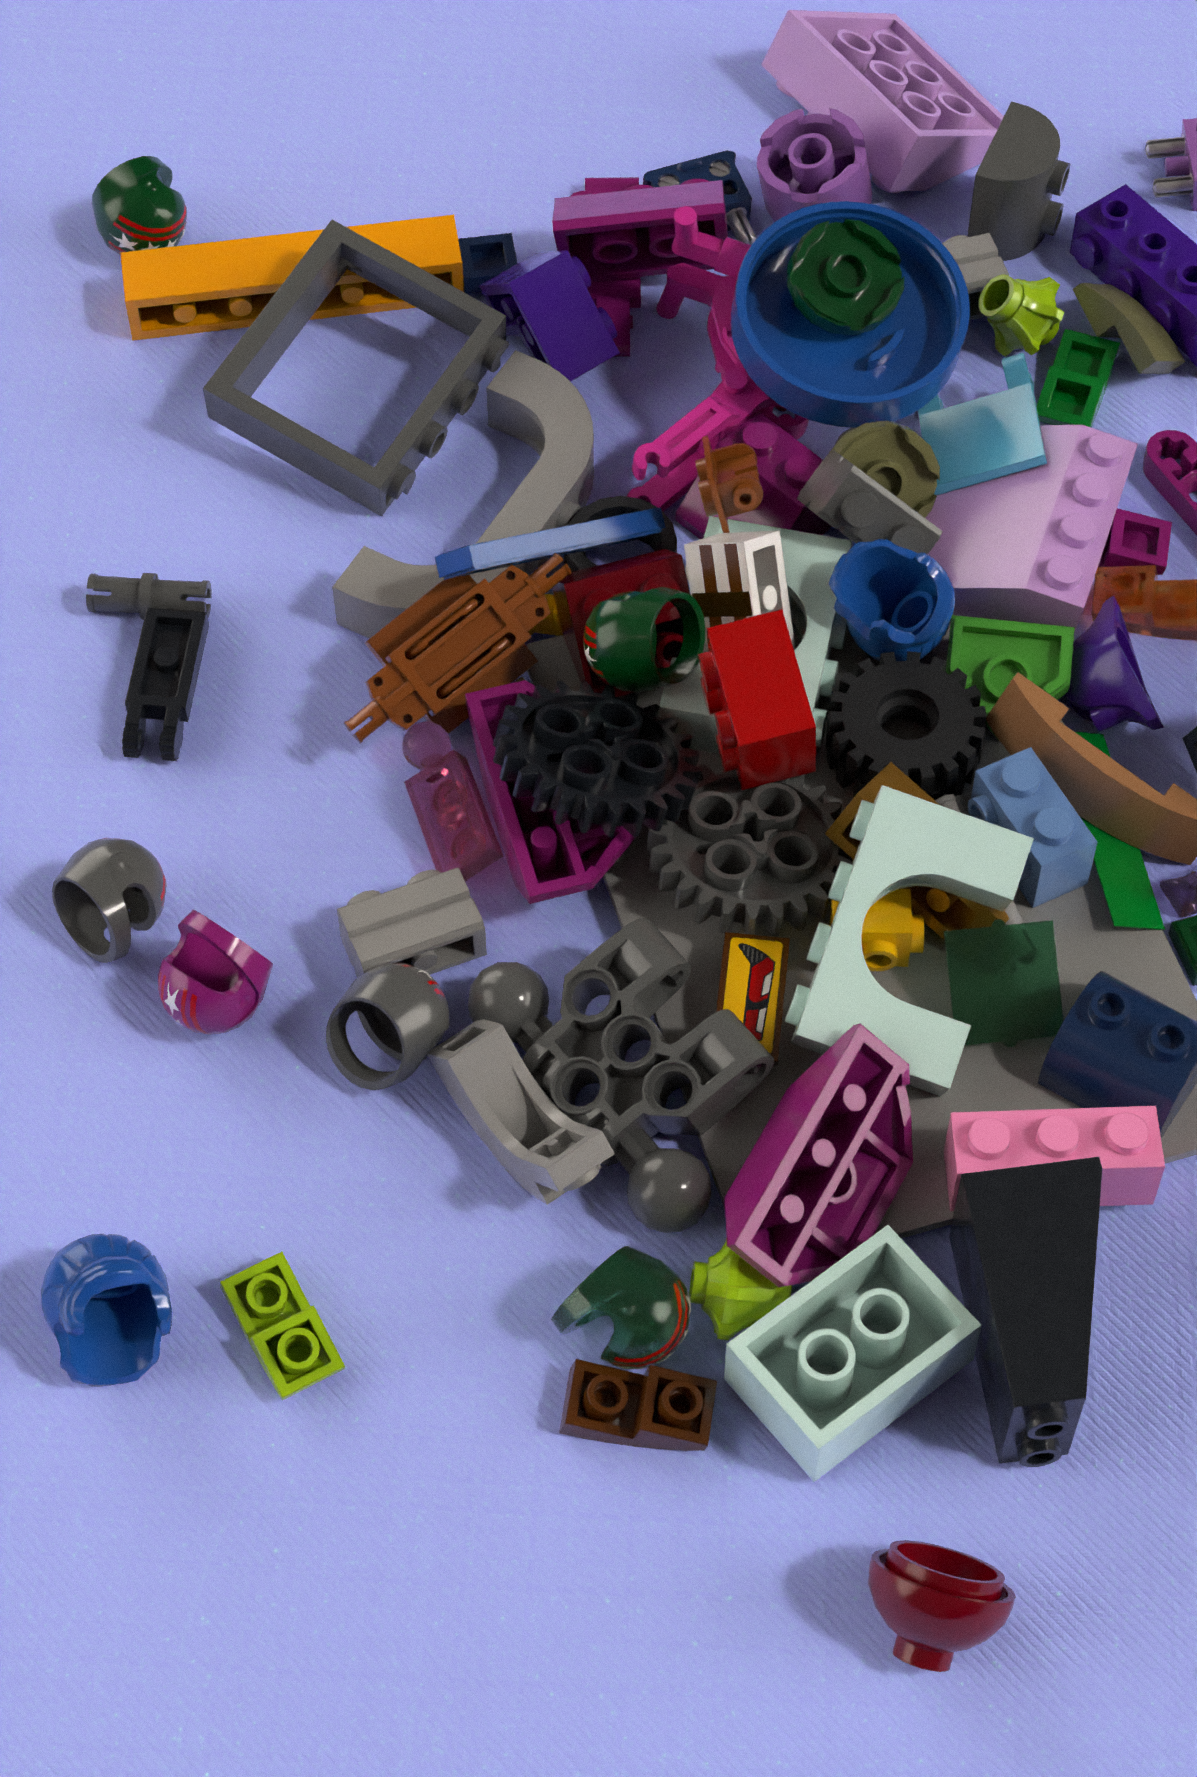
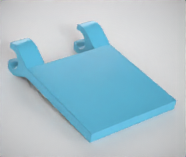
[917,353,1047,495]

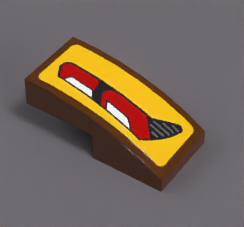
[716,932,790,1065]

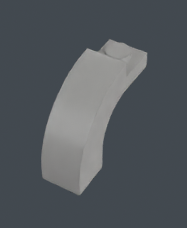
[426,1019,615,1205]

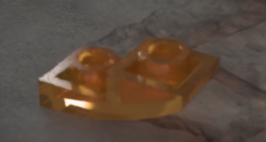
[1091,565,1197,640]

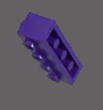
[1069,184,1197,366]

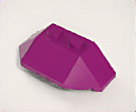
[465,680,637,904]
[724,1023,913,1287]

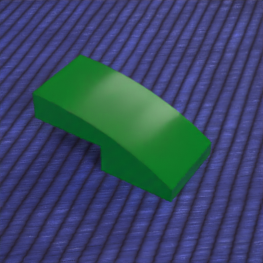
[1036,329,1120,428]

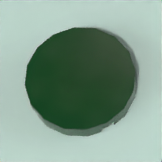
[787,219,904,336]

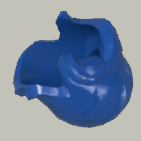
[829,539,955,661]
[41,1233,172,1387]

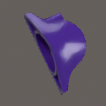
[1065,596,1164,732]

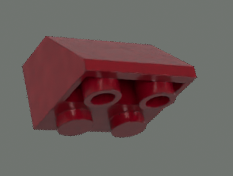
[552,549,690,697]

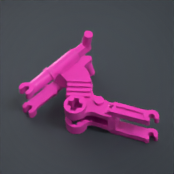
[626,206,809,512]

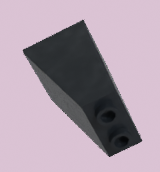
[949,1157,1102,1467]

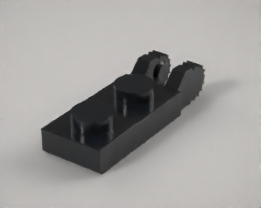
[122,608,209,761]

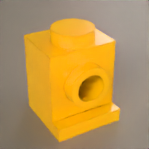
[829,889,924,971]

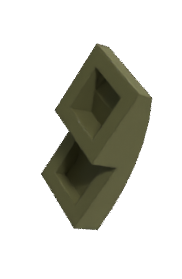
[1073,283,1186,374]

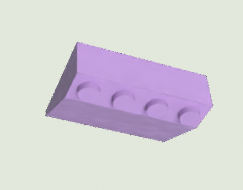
[761,10,1004,194]
[925,425,1138,633]

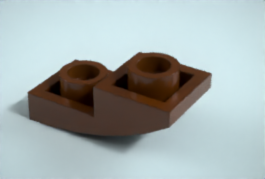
[559,1359,717,1451]

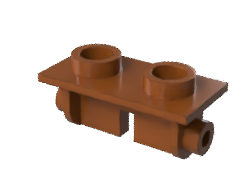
[695,435,763,533]

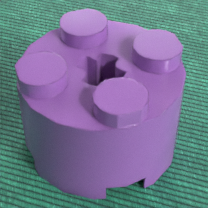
[756,108,872,222]

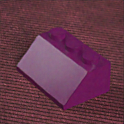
[552,179,728,282]

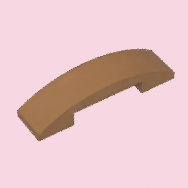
[986,672,1197,865]

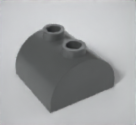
[967,101,1071,261]

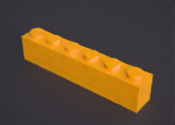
[120,214,464,341]

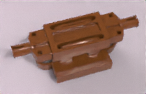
[344,553,572,744]

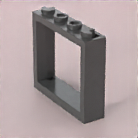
[203,219,510,517]

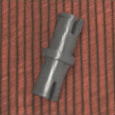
[86,573,212,620]

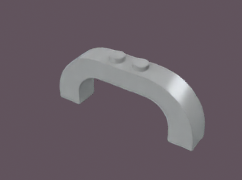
[332,350,594,638]

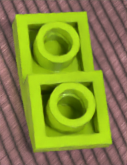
[220,1251,345,1401]

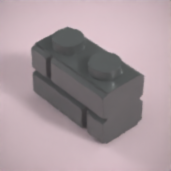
[797,450,943,554]

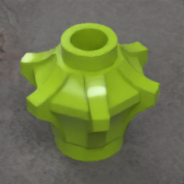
[978,274,1064,357]
[689,1238,792,1340]

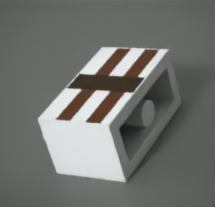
[684,530,795,652]

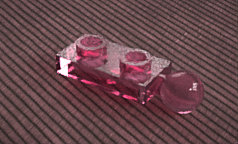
[402,721,504,881]

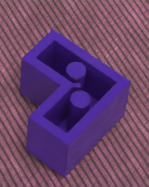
[479,250,620,382]

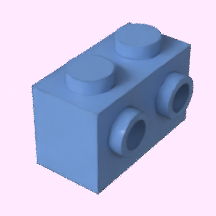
[968,747,1097,908]

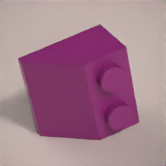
[675,412,833,539]

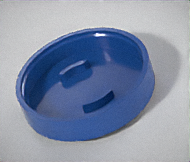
[731,201,970,428]

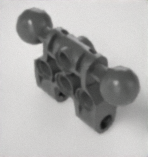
[468,918,774,1233]

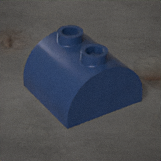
[1038,971,1197,1138]

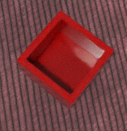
[698,609,816,790]

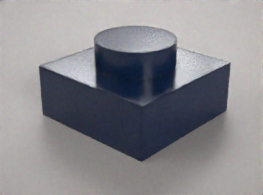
[458,233,518,294]

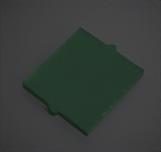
[943,919,1064,1047]

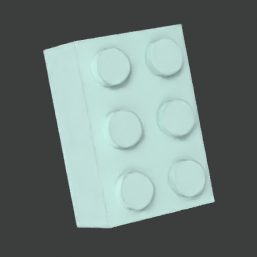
[724,1225,982,1482]

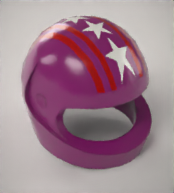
[158,910,273,1035]

